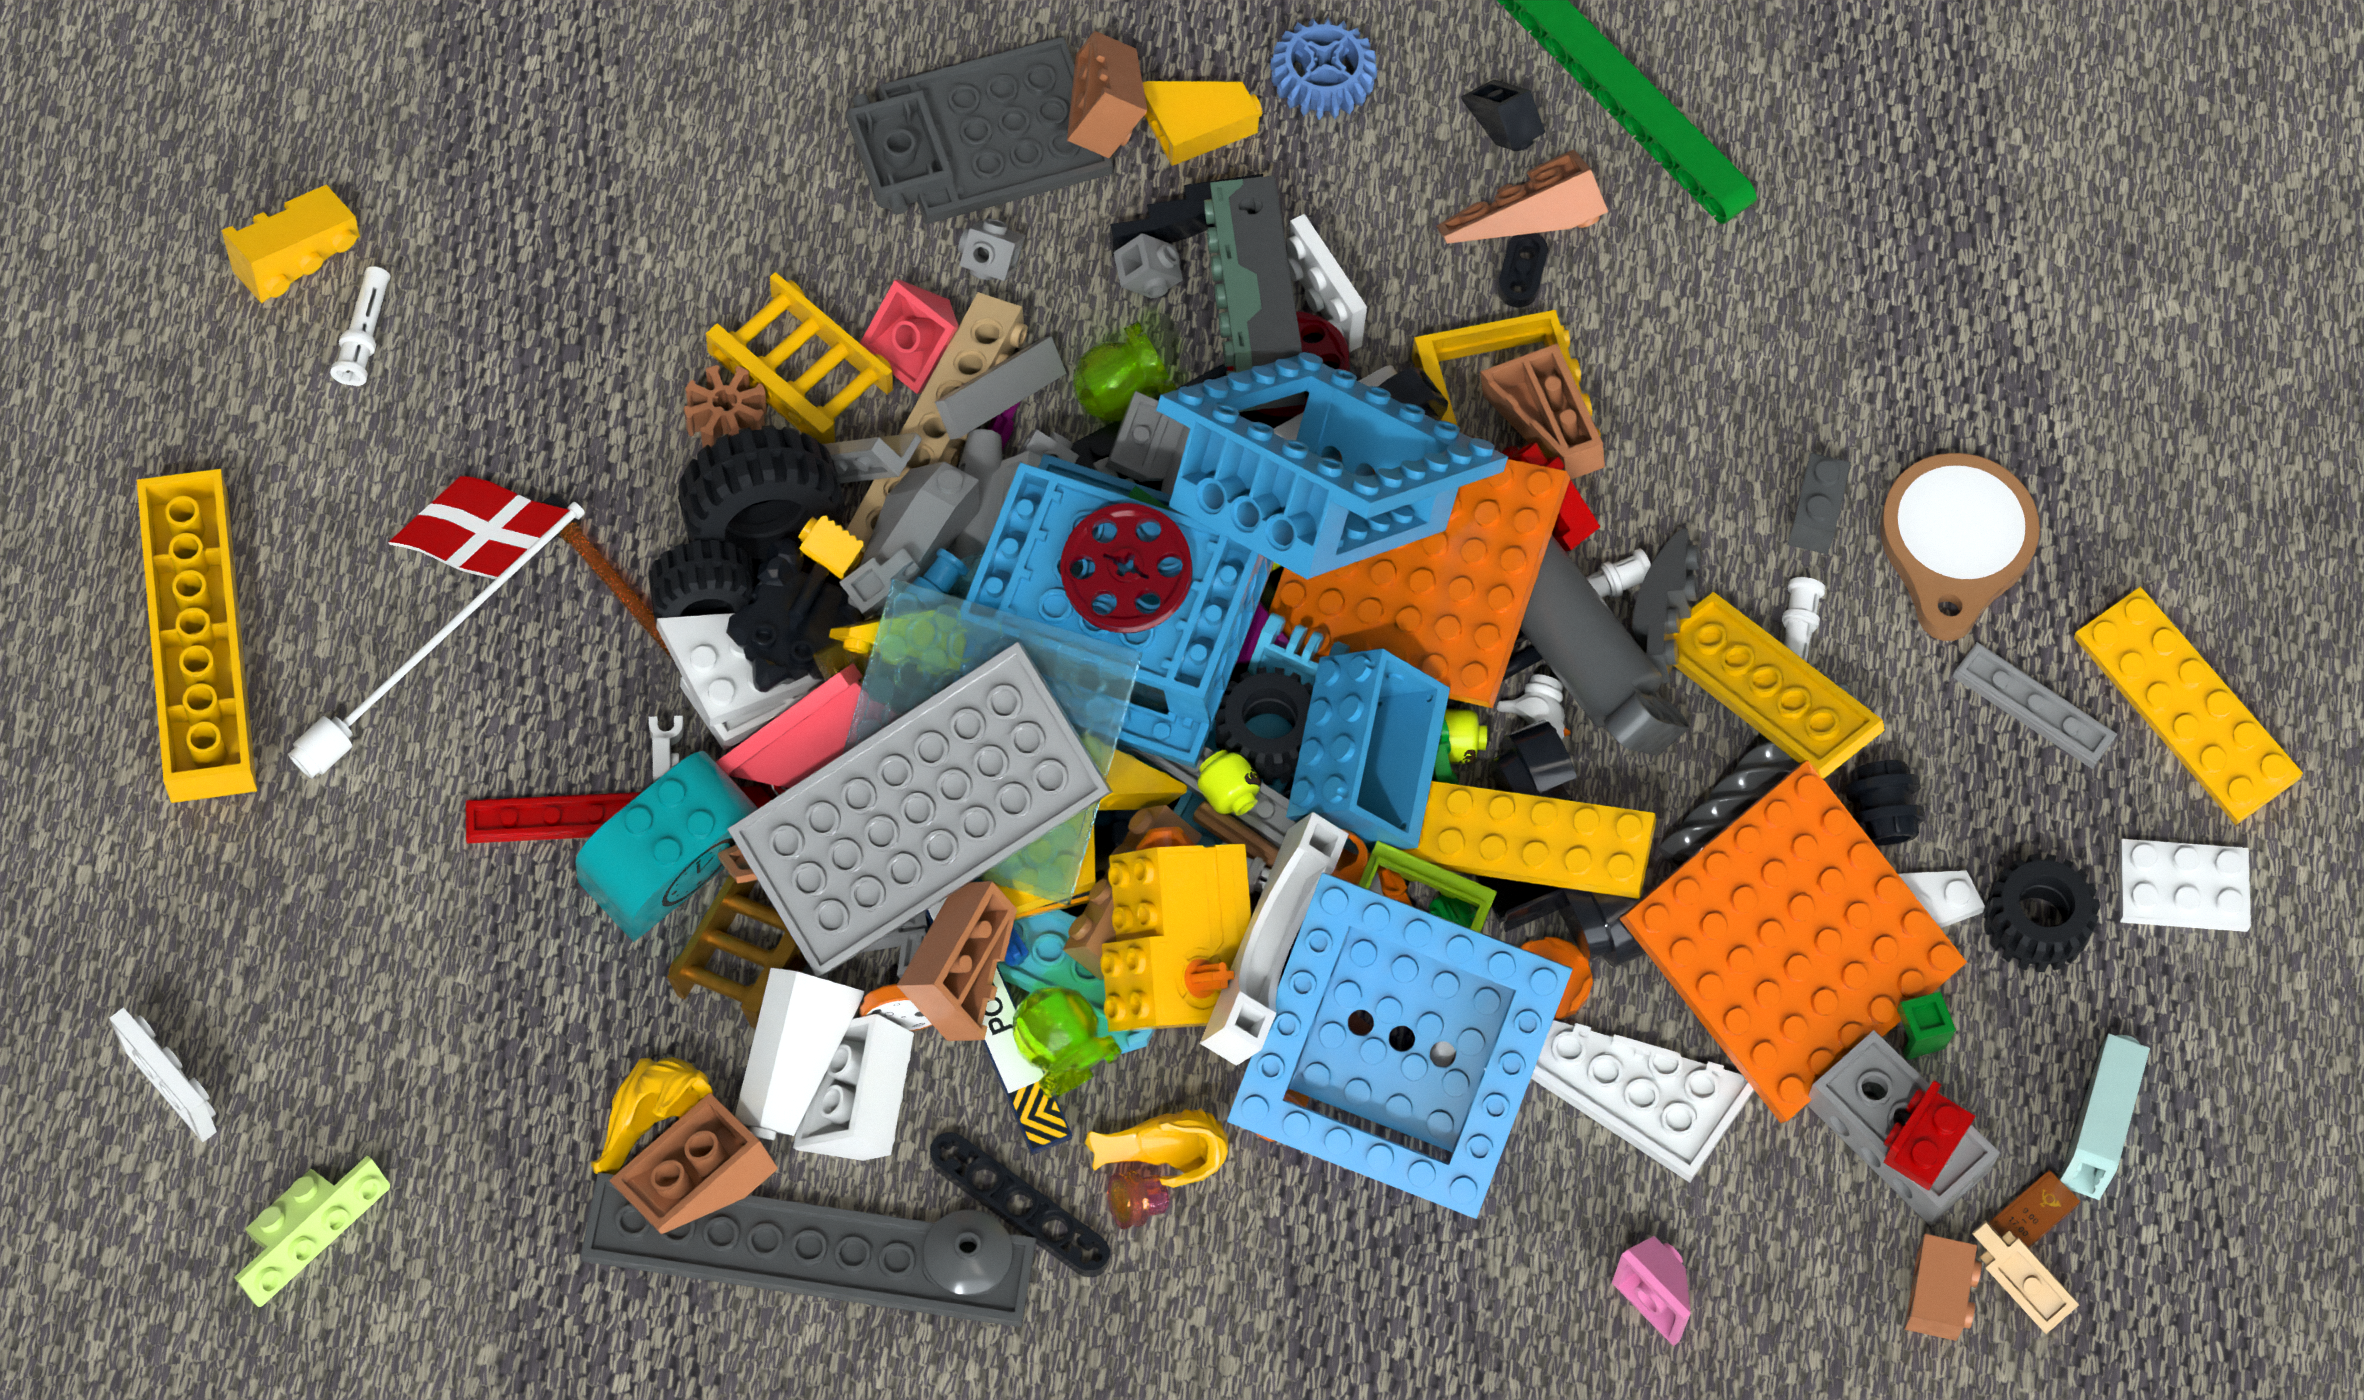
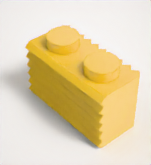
[798,515,867,580]

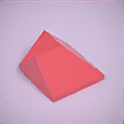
[860,279,959,394]

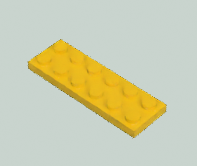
[2074,586,2303,825]
[1673,592,1885,779]
[1401,781,1657,899]

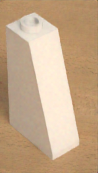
[735,968,864,1141]

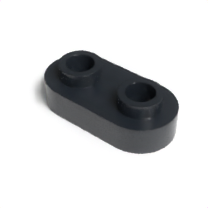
[1498,233,1548,308]

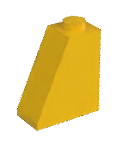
[1143,81,1263,166]

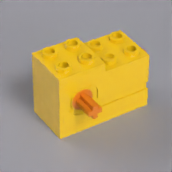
[1100,827,1251,1032]

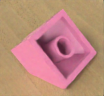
[1612,1236,1691,1346]

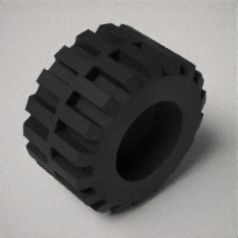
[648,540,756,623]
[1215,667,1313,785]
[1983,854,2100,972]

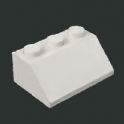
[793,1014,914,1161]

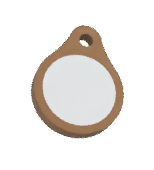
[1880,453,2040,641]

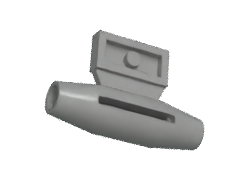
[1105,391,1190,495]
[947,429,1041,594]

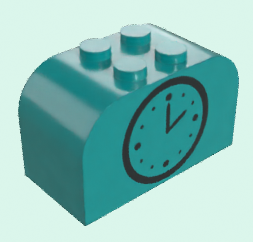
[575,751,759,942]

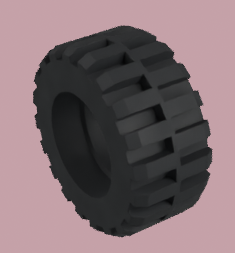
[678,425,846,575]

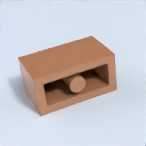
[1904,1234,1982,1341]

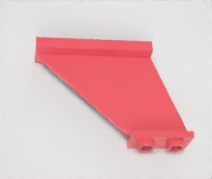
[716,663,903,788]

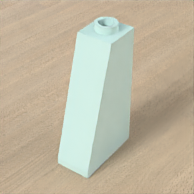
[2059,1033,2150,1200]

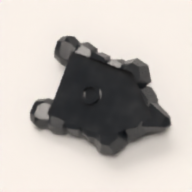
[726,538,866,693]

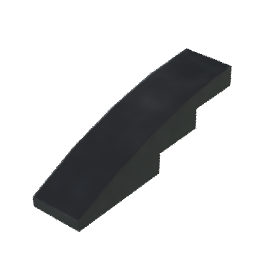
[1109,174,1263,257]

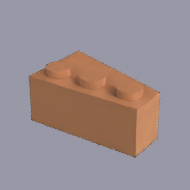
[1067,31,1147,158]
[1480,343,1605,480]
[897,881,1017,1041]

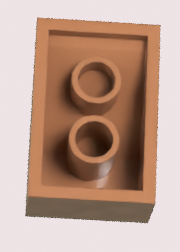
[609,1093,778,1234]

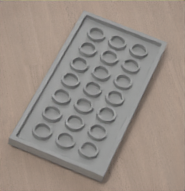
[728,642,1113,978]

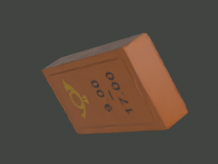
[1989,1170,2080,1248]

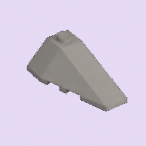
[848,461,979,619]

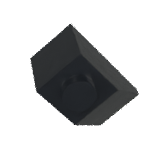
[1461,79,1546,151]

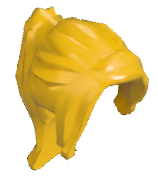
[591,1057,713,1175]
[1085,1108,1229,1188]

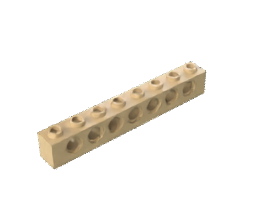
[846,292,1028,571]

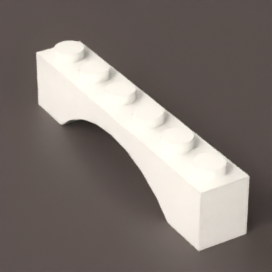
[1200,812,1349,1066]

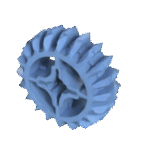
[1270,17,1377,120]

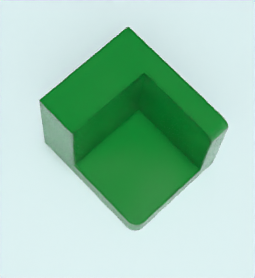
[1897,992,1956,1060]

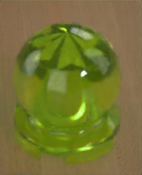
[1073,320,1177,421]
[1012,985,1122,1099]

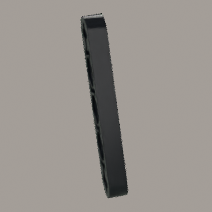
[930,1132,1110,1278]

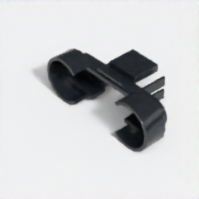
[1476,719,1647,968]

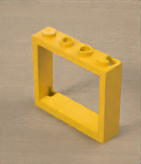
[1411,310,1601,437]

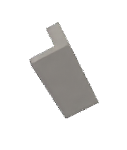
[822,433,922,483]

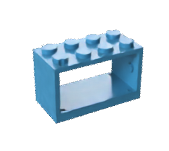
[1286,648,1450,854]

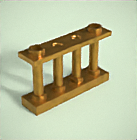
[667,874,808,1029]

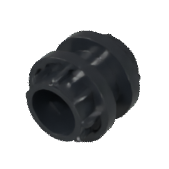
[1845,760,1926,846]

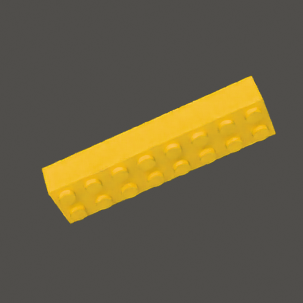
[136,469,257,803]

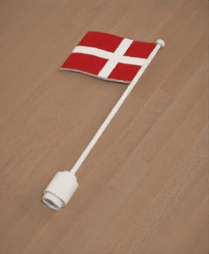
[288,476,585,779]

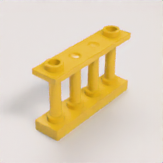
[706,272,893,444]

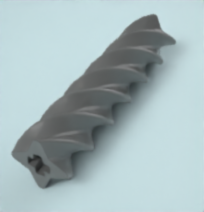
[1658,682,1851,871]

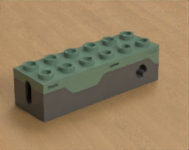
[1204,175,1305,412]

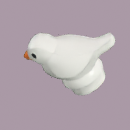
[1497,674,1571,740]

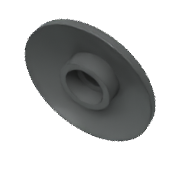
[923,1210,1013,1296]

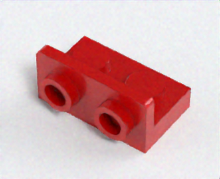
[1883,1080,1976,1191]

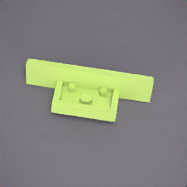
[234,1156,390,1307]

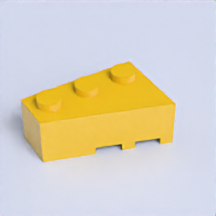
[221,184,360,303]

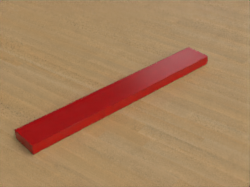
[466,786,790,844]

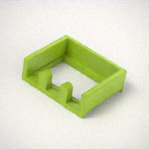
[1358,841,1497,932]

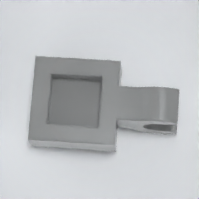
[839,548,920,619]

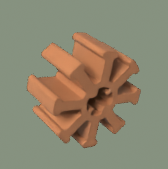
[684,365,767,448]

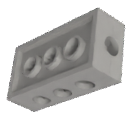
[1807,1030,2000,1226]

